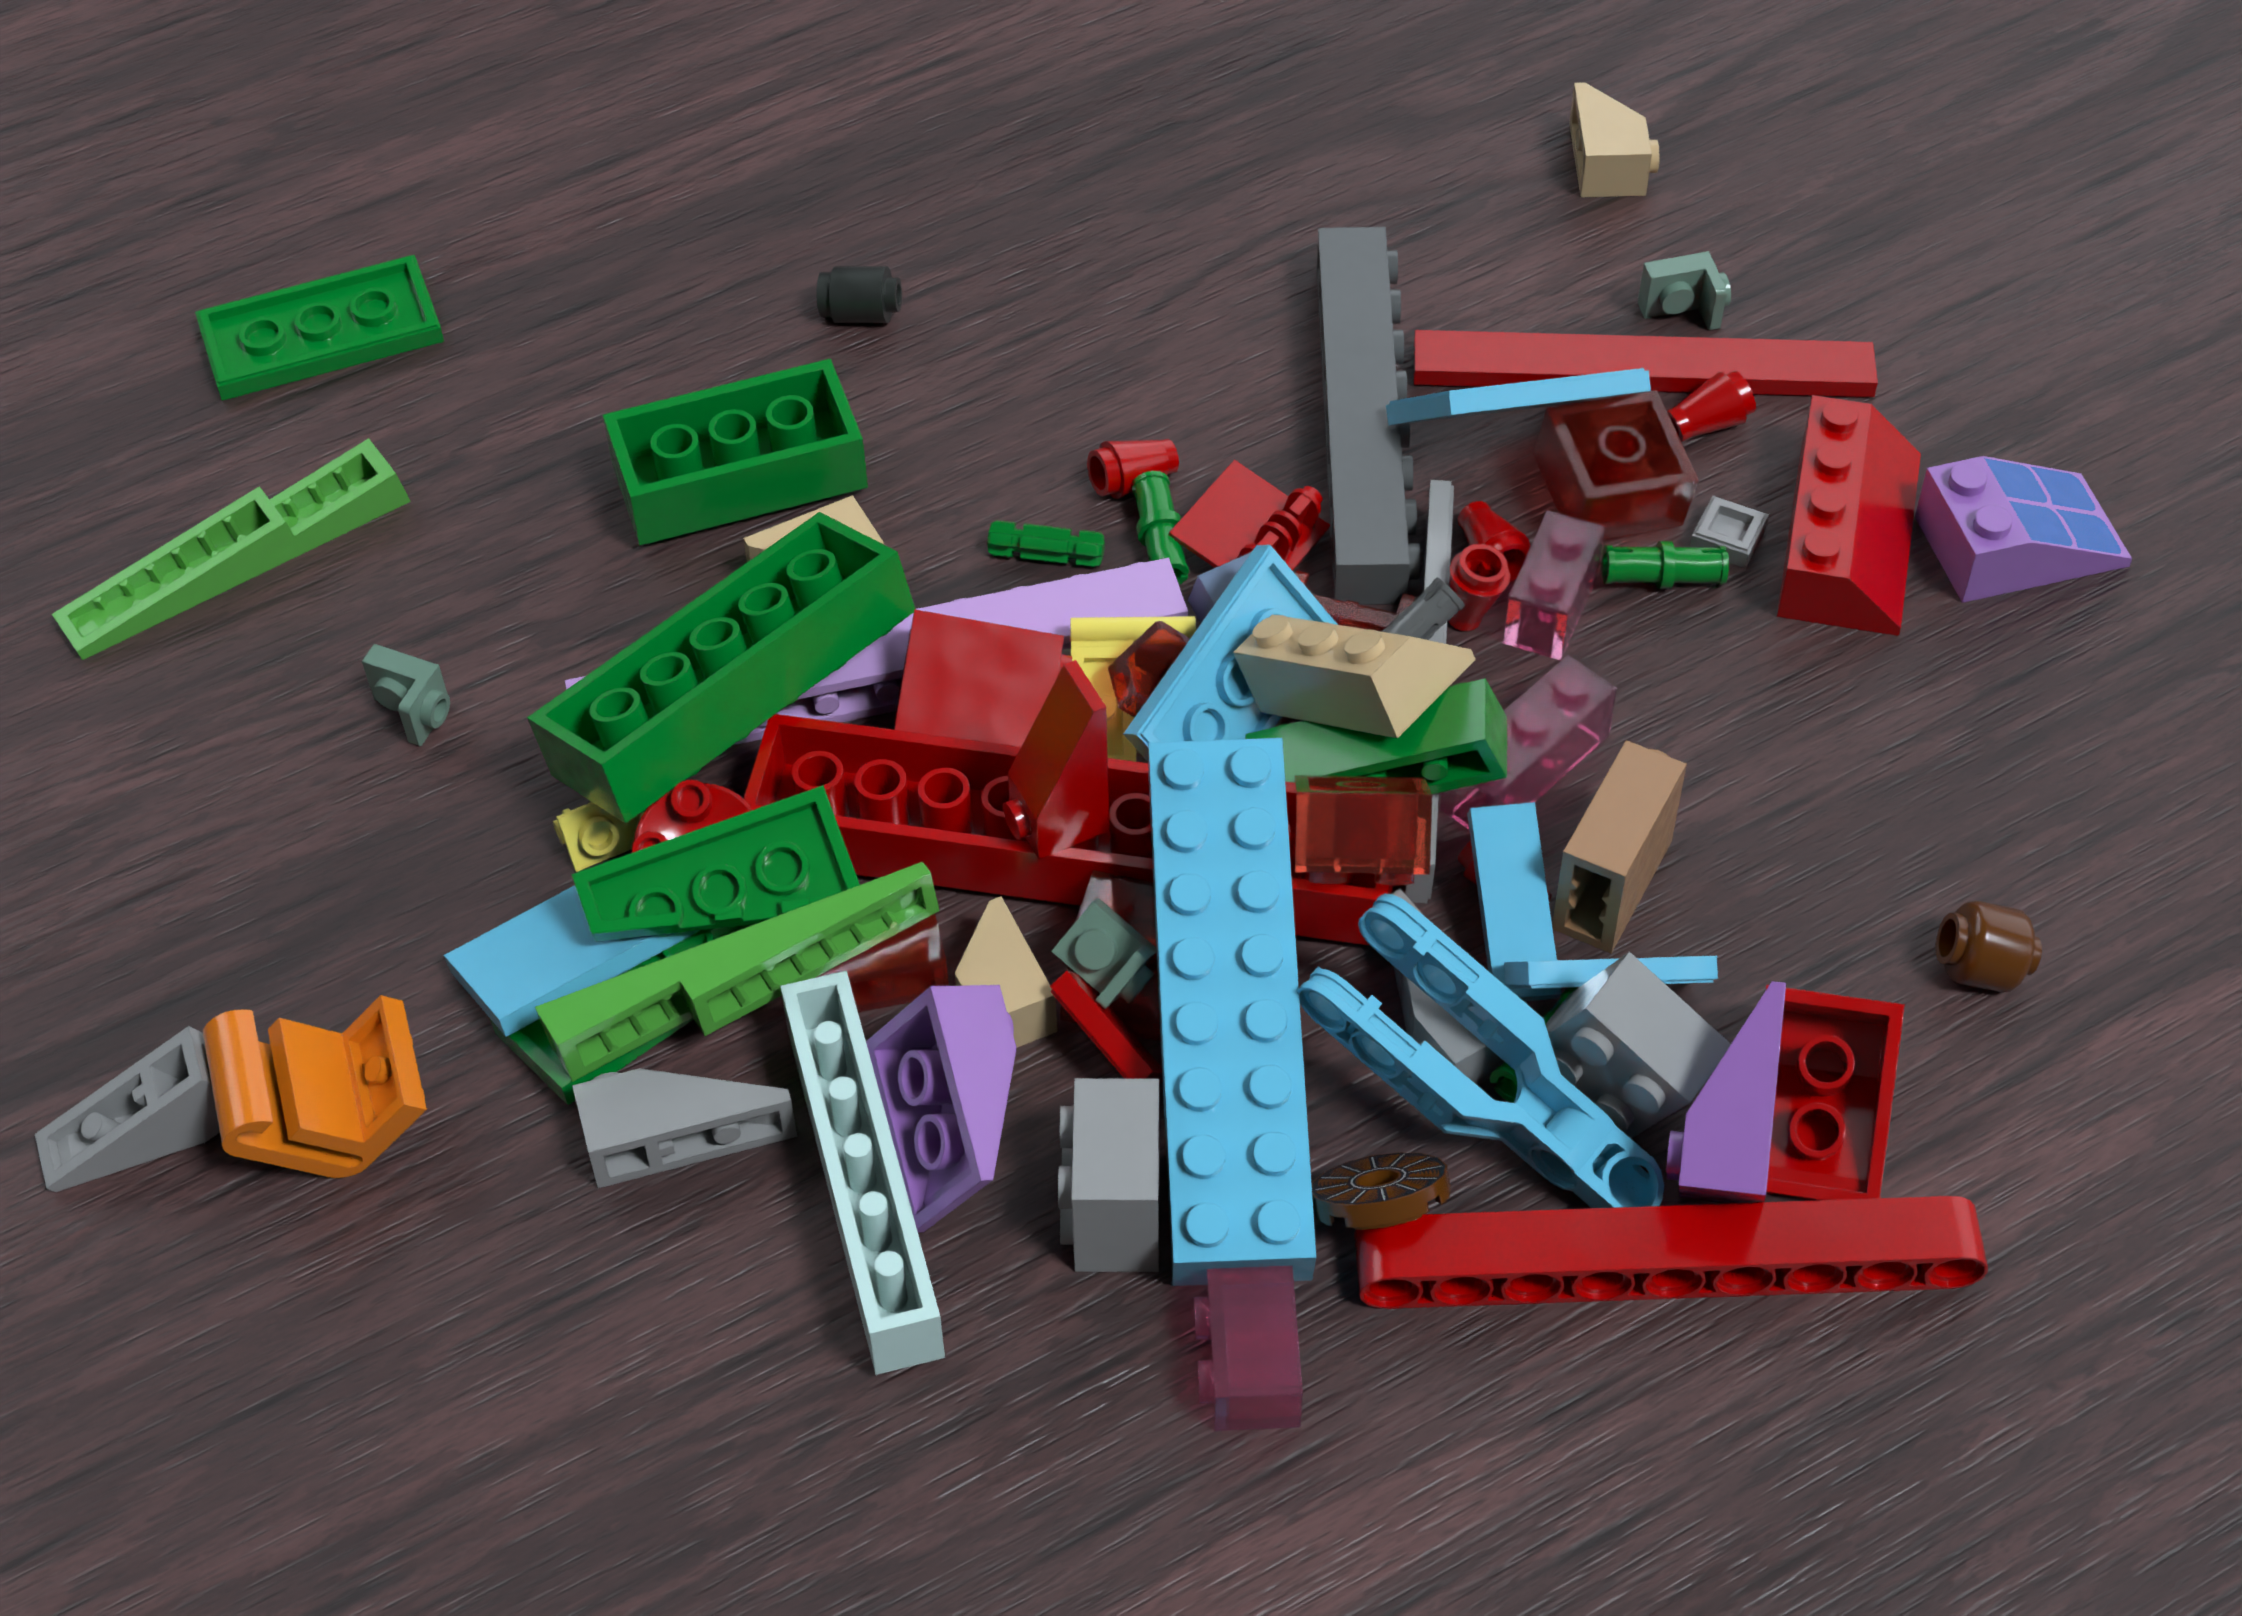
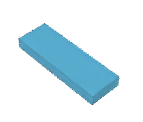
[1467,802,1562,1002]
[1504,956,1718,989]

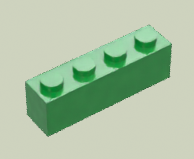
[1245,678,1507,801]

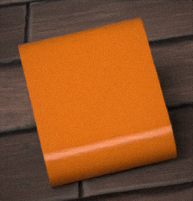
[203,995,427,1178]

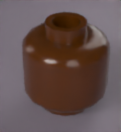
[1935,901,2042,992]

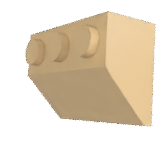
[1233,614,1476,738]

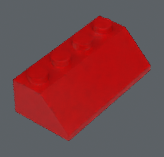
[1777,395,1921,636]

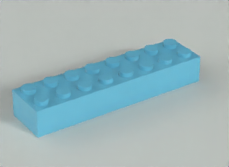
[1148,738,1316,1286]

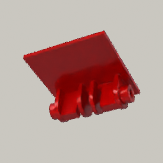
[1168,459,1331,571]

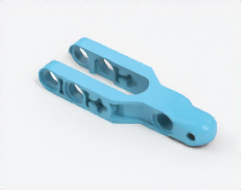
[1297,893,1664,1208]

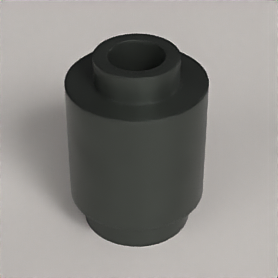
[816,266,902,323]

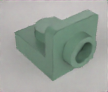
[1638,251,1731,330]
[362,644,450,746]
[1051,898,1157,1009]

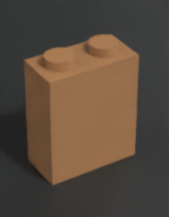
[1552,740,1687,954]

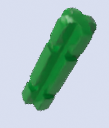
[987,520,1105,568]

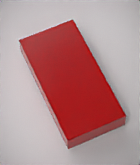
[1050,971,1163,1084]

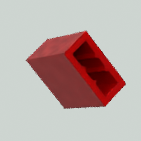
[893,609,1072,746]

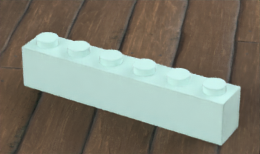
[781,971,945,1375]

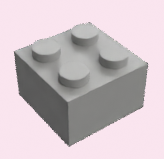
[1545,952,1731,1138]
[1058,1078,1159,1272]

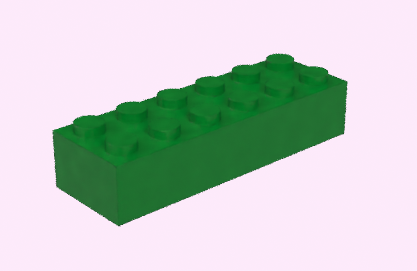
[527,512,916,824]

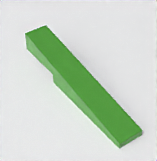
[52,438,411,660]
[535,862,939,1082]

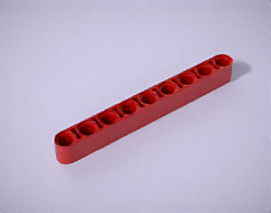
[1354,1196,1988,1309]

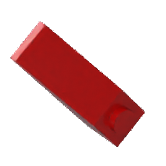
[1003,660,1110,859]

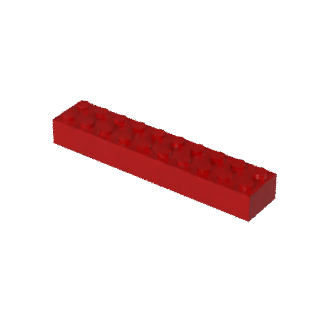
[744,714,1403,946]

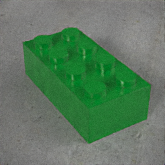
[603,358,868,546]

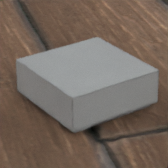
[1690,496,1769,569]

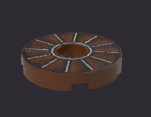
[1312,1152,1451,1230]

